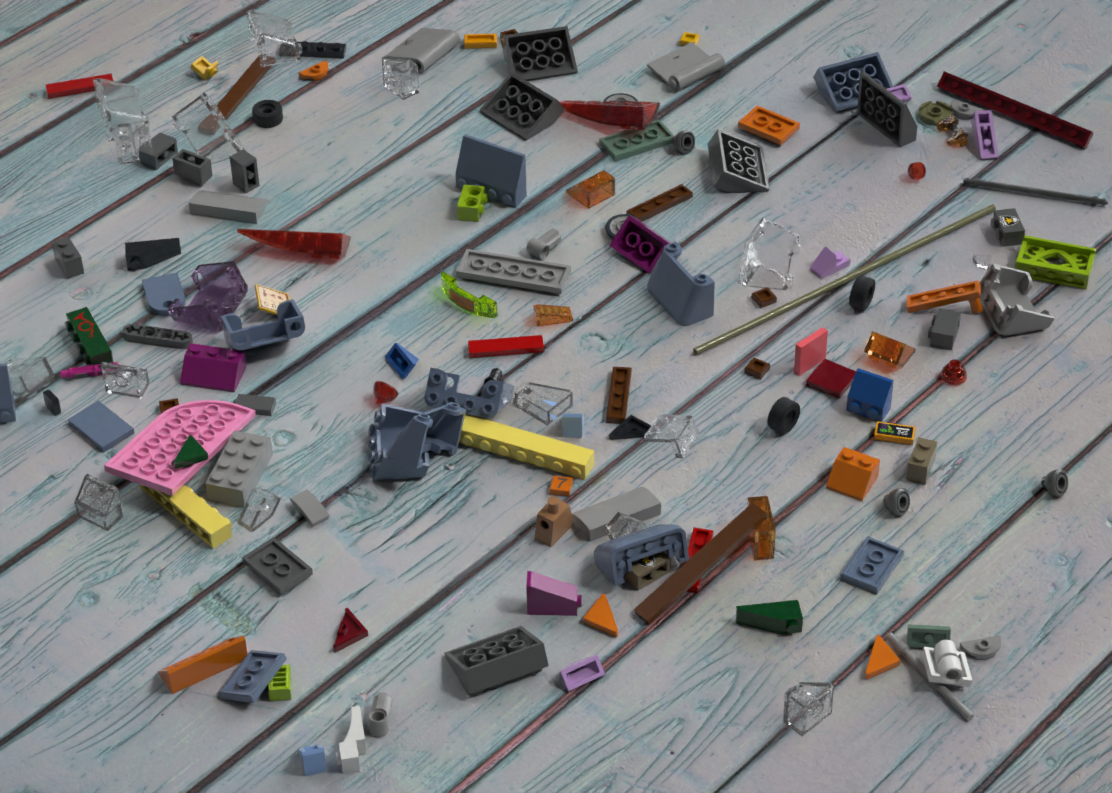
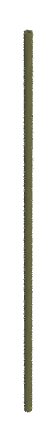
[693,204,996,355]

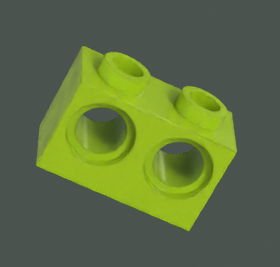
[457,185,488,222]

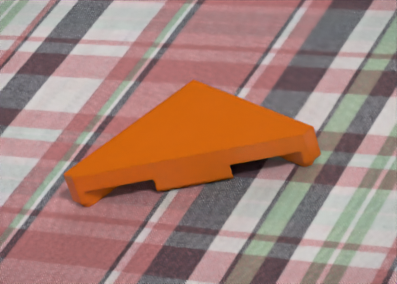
[583,594,618,637]
[865,635,901,679]

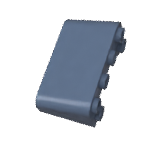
[221,299,305,350]
[424,367,515,418]
[368,403,429,481]

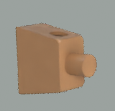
[535,496,573,547]

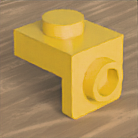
[190,56,219,80]

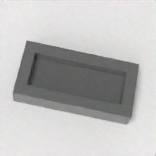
[235,394,276,416]

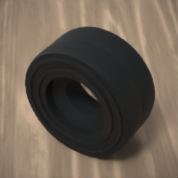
[252,100,283,128]
[849,275,875,310]
[767,397,800,434]

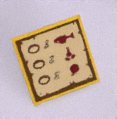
[254,284,289,315]

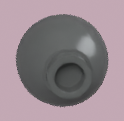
[672,130,695,154]
[1041,469,1068,497]
[883,488,910,516]

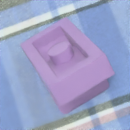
[810,247,850,279]

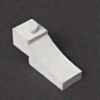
[335,706,366,774]

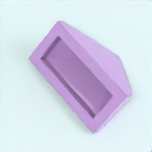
[559,655,605,691]

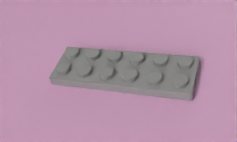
[456,249,571,294]

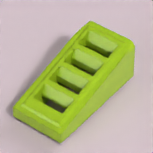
[269,664,291,701]

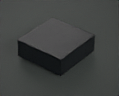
[43,389,61,416]

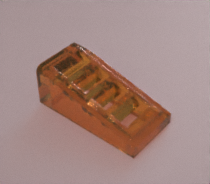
[533,304,573,326]

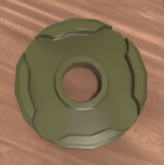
[918,101,952,126]

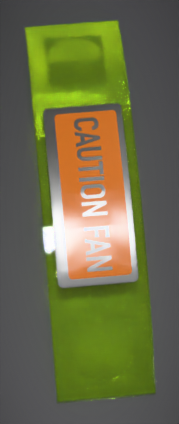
[441,272,498,318]

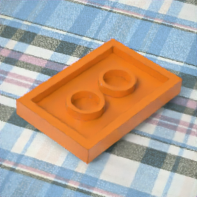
[738,105,800,145]

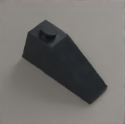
[125,238,181,270]

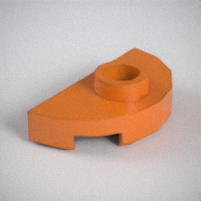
[298,60,329,81]

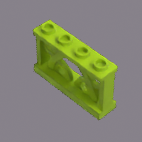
[1015,235,1096,290]

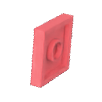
[794,327,828,376]

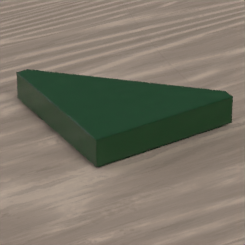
[174,435,208,469]

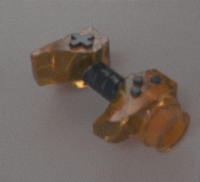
[936,115,968,147]

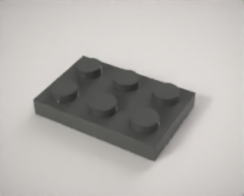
[242,537,313,595]

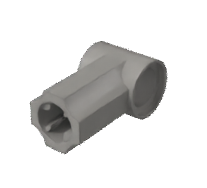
[526,229,561,260]
[368,692,393,737]

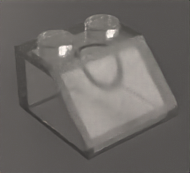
[101,362,150,398]
[783,682,834,736]

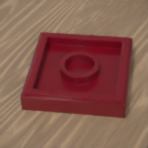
[806,359,856,399]

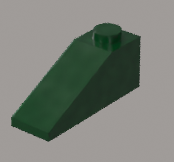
[736,600,803,634]

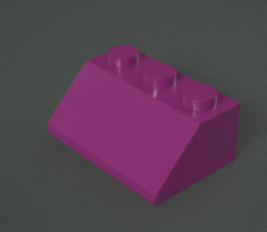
[609,215,672,274]
[180,343,246,392]

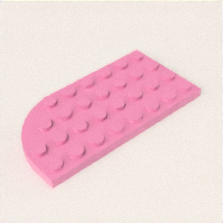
[104,400,255,496]

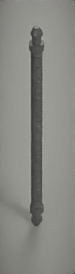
[963,178,1108,205]

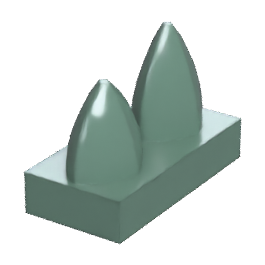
[906,624,951,648]

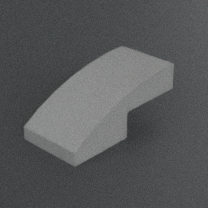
[290,490,330,527]

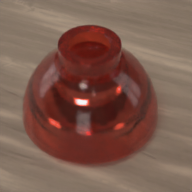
[940,359,967,385]
[373,381,399,405]

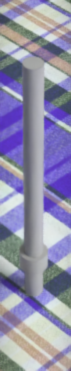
[886,633,974,721]

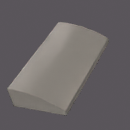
[189,190,268,224]
[572,487,661,541]

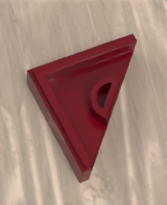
[333,608,368,653]

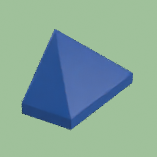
[385,342,419,379]

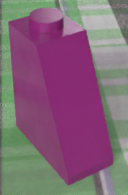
[526,571,582,616]

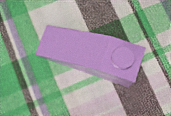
[971,110,998,160]

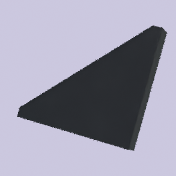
[609,415,659,440]

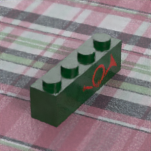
[65,307,114,368]

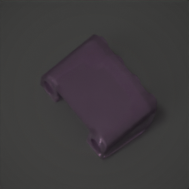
[168,261,248,332]

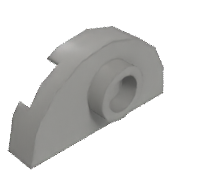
[951,99,984,119]
[959,635,1002,659]

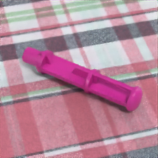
[61,362,120,379]

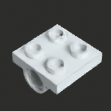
[922,640,972,687]

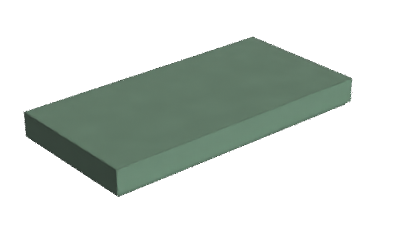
[599,119,674,162]

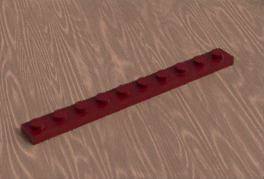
[937,71,1094,148]

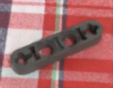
[122,324,193,349]

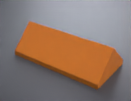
[157,635,248,694]

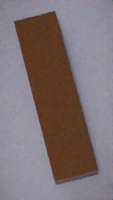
[626,184,693,222]
[606,367,632,424]

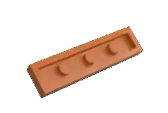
[906,280,983,314]

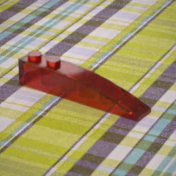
[560,100,660,130]
[237,229,351,259]

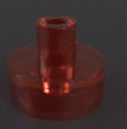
[908,162,926,180]

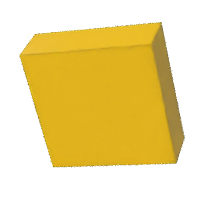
[679,32,700,46]

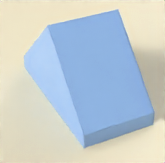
[562,413,583,438]
[299,744,327,776]

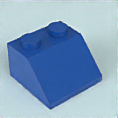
[846,368,894,422]

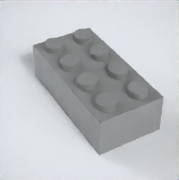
[205,430,273,508]

